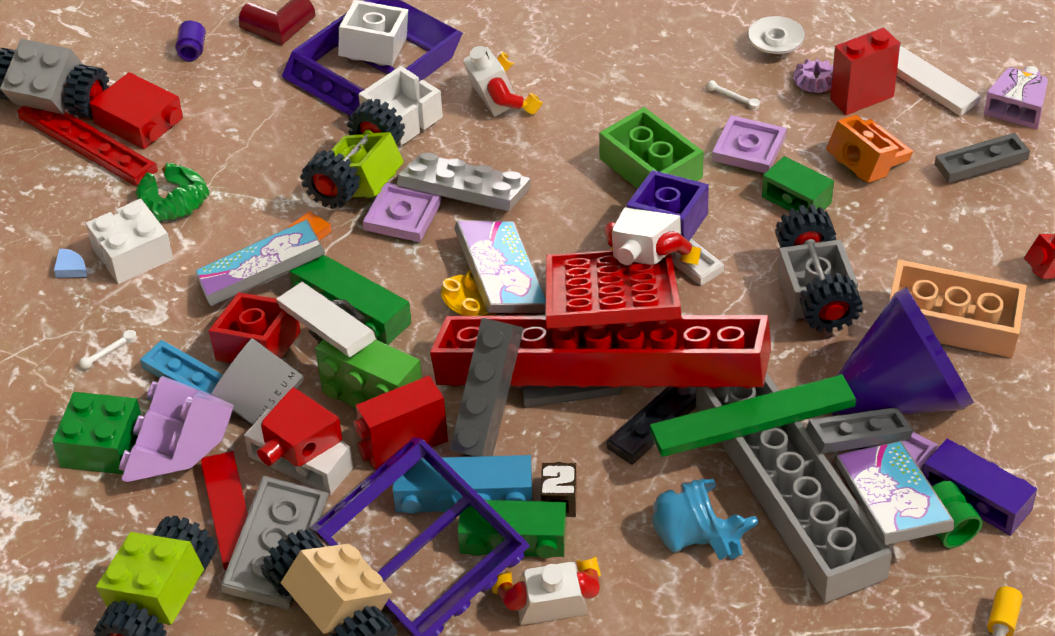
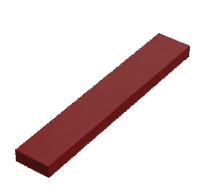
[17,106,158,187]

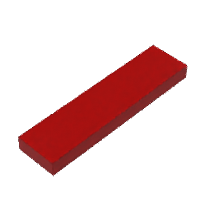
[201,451,248,570]

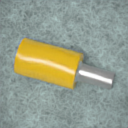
[987,586,1023,636]

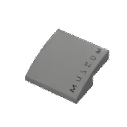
[211,338,304,426]

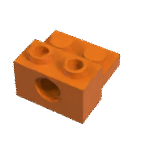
[825,115,913,183]

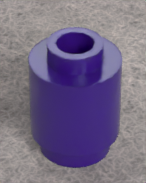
[175,20,206,61]

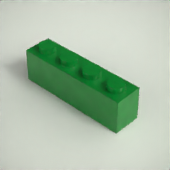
[289,255,412,345]

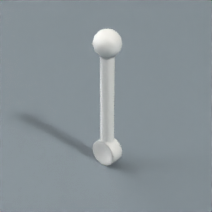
[706,80,760,110]
[79,330,137,369]

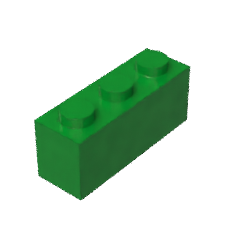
[458,500,567,558]

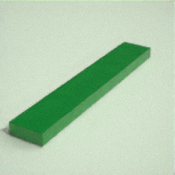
[650,374,856,457]

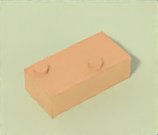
[889,259,1027,358]

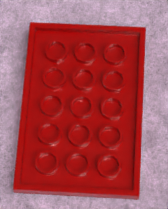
[546,250,682,332]

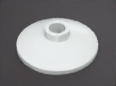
[748,16,805,54]

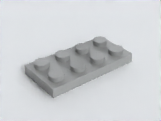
[397,153,531,211]

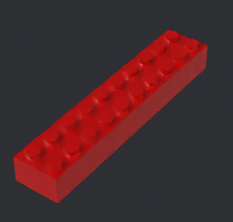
[430,315,771,389]

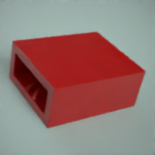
[830,27,901,115]
[89,72,183,149]
[354,375,448,470]

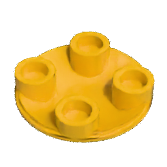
[441,270,497,316]

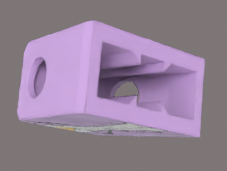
[984,66,1048,129]

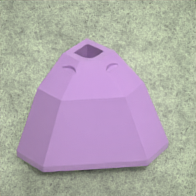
[119,376,234,482]

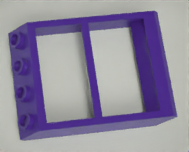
[281,0,463,116]
[310,437,530,636]

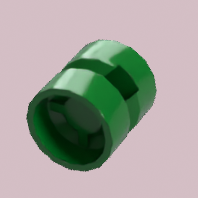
[932,481,983,548]

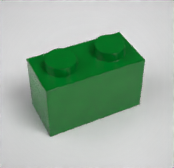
[762,156,834,212]

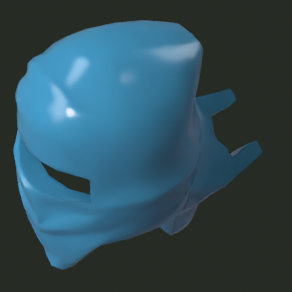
[652,479,758,560]

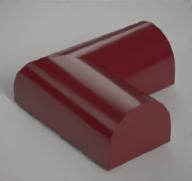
[239,0,316,45]

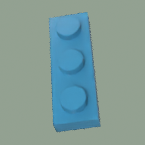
[140,340,223,395]

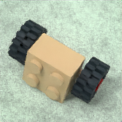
[261,529,397,636]

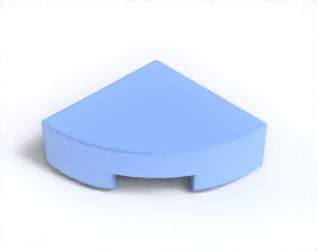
[54,249,87,278]

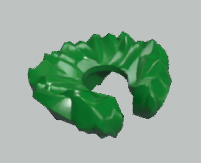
[135,162,210,223]

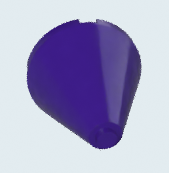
[831,287,974,416]

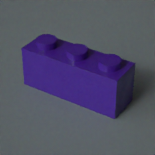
[923,438,1037,536]

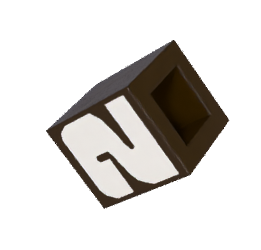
[540,462,577,517]

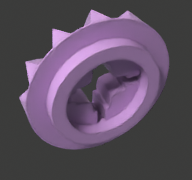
[793,58,833,93]

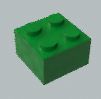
[52,391,141,474]

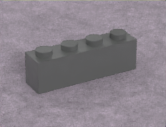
[450,318,524,457]

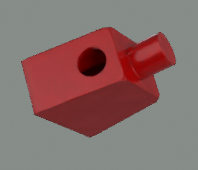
[257,387,343,467]

